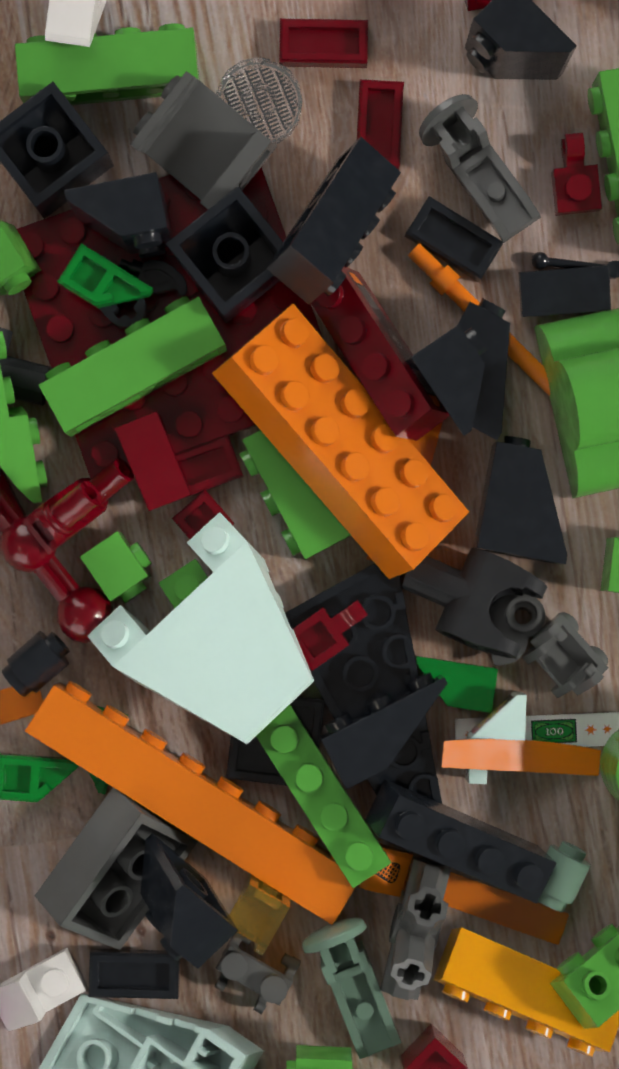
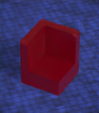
[401,1024,468,1069]

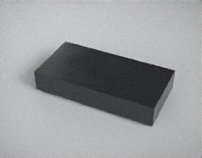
[405,196,503,282]
[518,265,611,317]
[88,949,180,999]

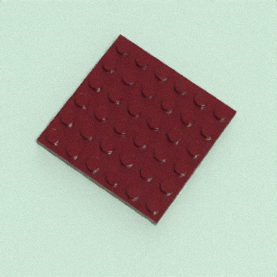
[17,167,323,479]

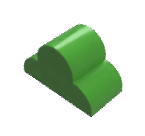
[534,308,619,499]

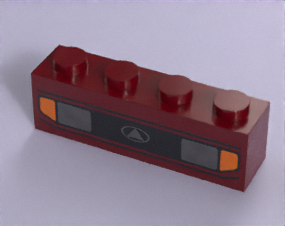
[311,267,450,441]

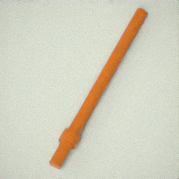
[407,243,550,397]

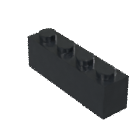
[266,137,401,305]
[365,779,557,904]

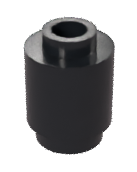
[2,631,70,697]

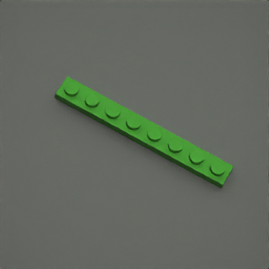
[158,559,392,888]

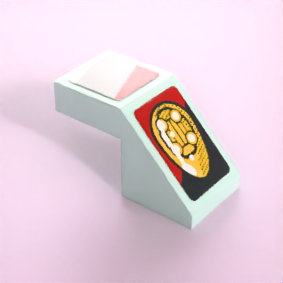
[465,691,527,784]

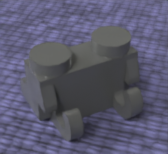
[522,612,609,698]
[214,925,301,1014]

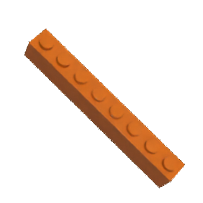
[25,681,356,925]

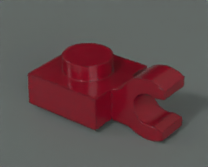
[551,133,602,216]
[293,600,368,671]

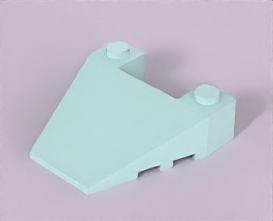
[87,512,314,744]
[39,994,264,1069]

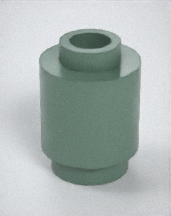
[538,841,591,912]

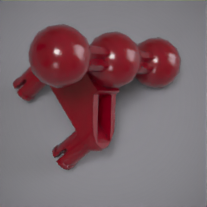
[0,458,134,643]

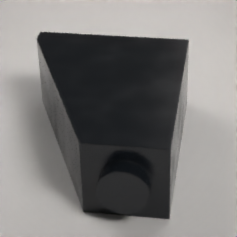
[458,298,510,440]
[473,436,568,565]

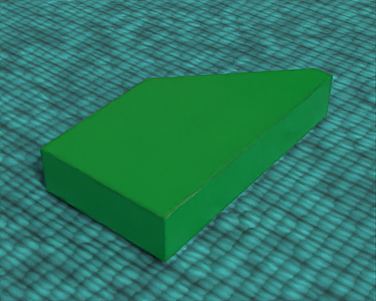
[57,243,154,308]
[415,656,498,713]
[0,753,79,802]

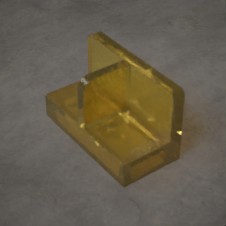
[229,874,290,956]

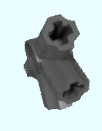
[380,856,451,1000]

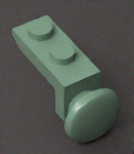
[302,917,402,1059]

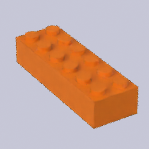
[212,304,469,579]

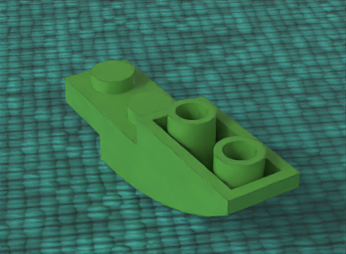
[0,331,47,503]

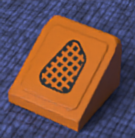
[358,843,413,897]

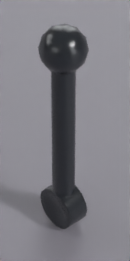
[531,252,619,279]

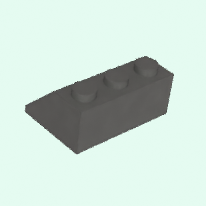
[35,788,198,950]

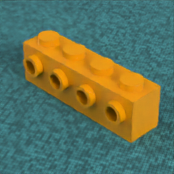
[433,927,619,1057]

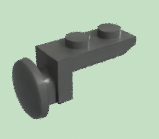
[419,94,541,243]

